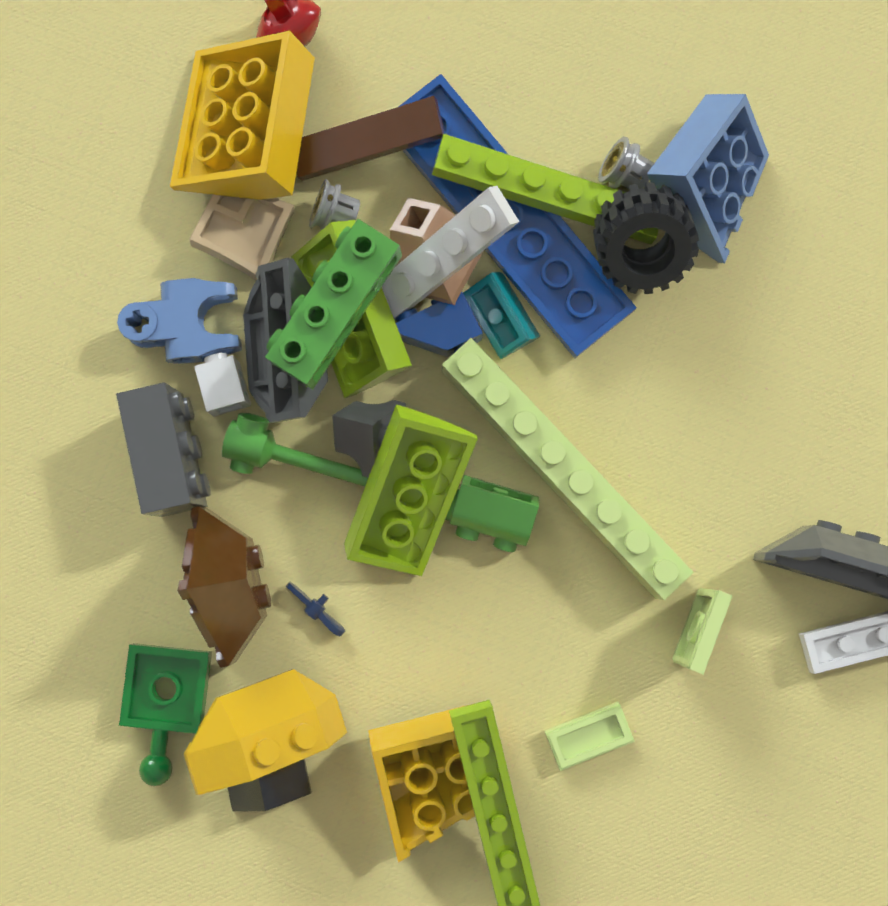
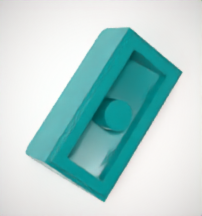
[463,272,540,359]

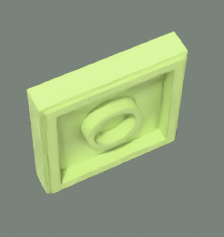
[672,588,733,675]

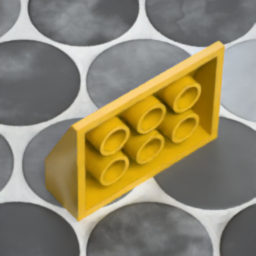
[170,31,315,200]

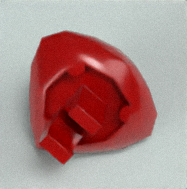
[256,0,321,47]

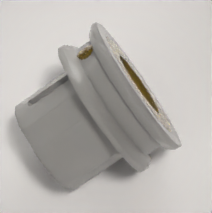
[598,136,654,189]
[309,179,360,230]

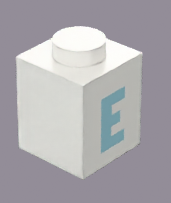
[194,353,251,417]

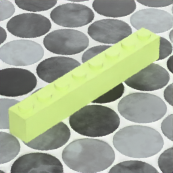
[442,338,694,600]

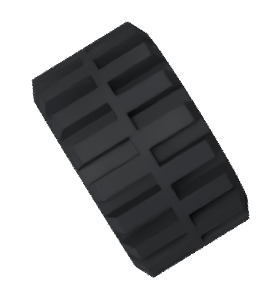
[593,182,699,294]

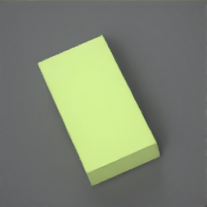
[545,702,635,771]

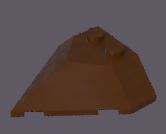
[177,507,271,668]

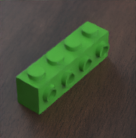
[265,219,402,390]

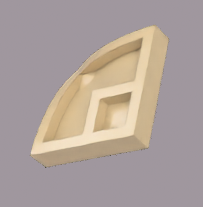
[189,194,294,280]

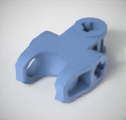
[117,278,242,364]

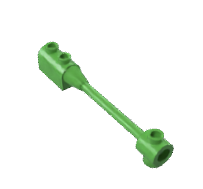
[222,413,539,552]

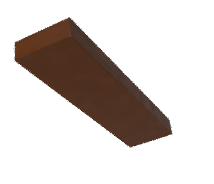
[296,96,445,181]

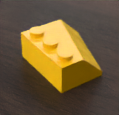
[368,703,475,863]

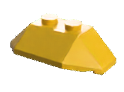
[184,669,347,795]

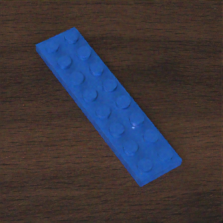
[398,74,637,358]

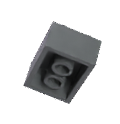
[116,382,211,517]

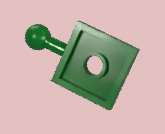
[119,643,212,786]

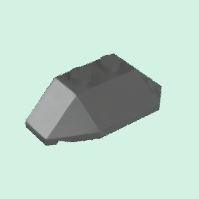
[243,258,328,423]
[753,520,888,599]

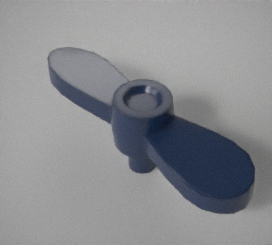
[286,581,345,637]

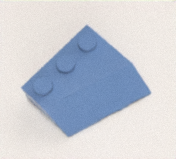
[647,94,769,263]

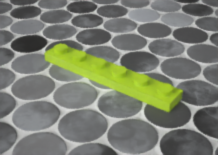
[432,134,658,244]
[449,700,540,906]

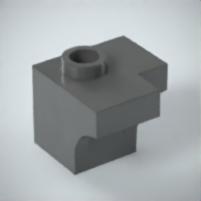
[332,400,406,478]

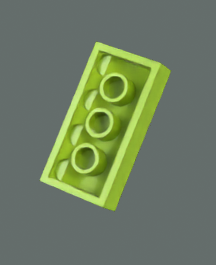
[291,220,412,398]
[344,405,478,576]

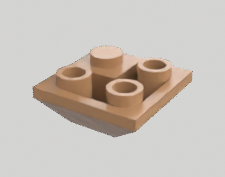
[390,198,483,305]

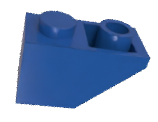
[396,292,483,357]

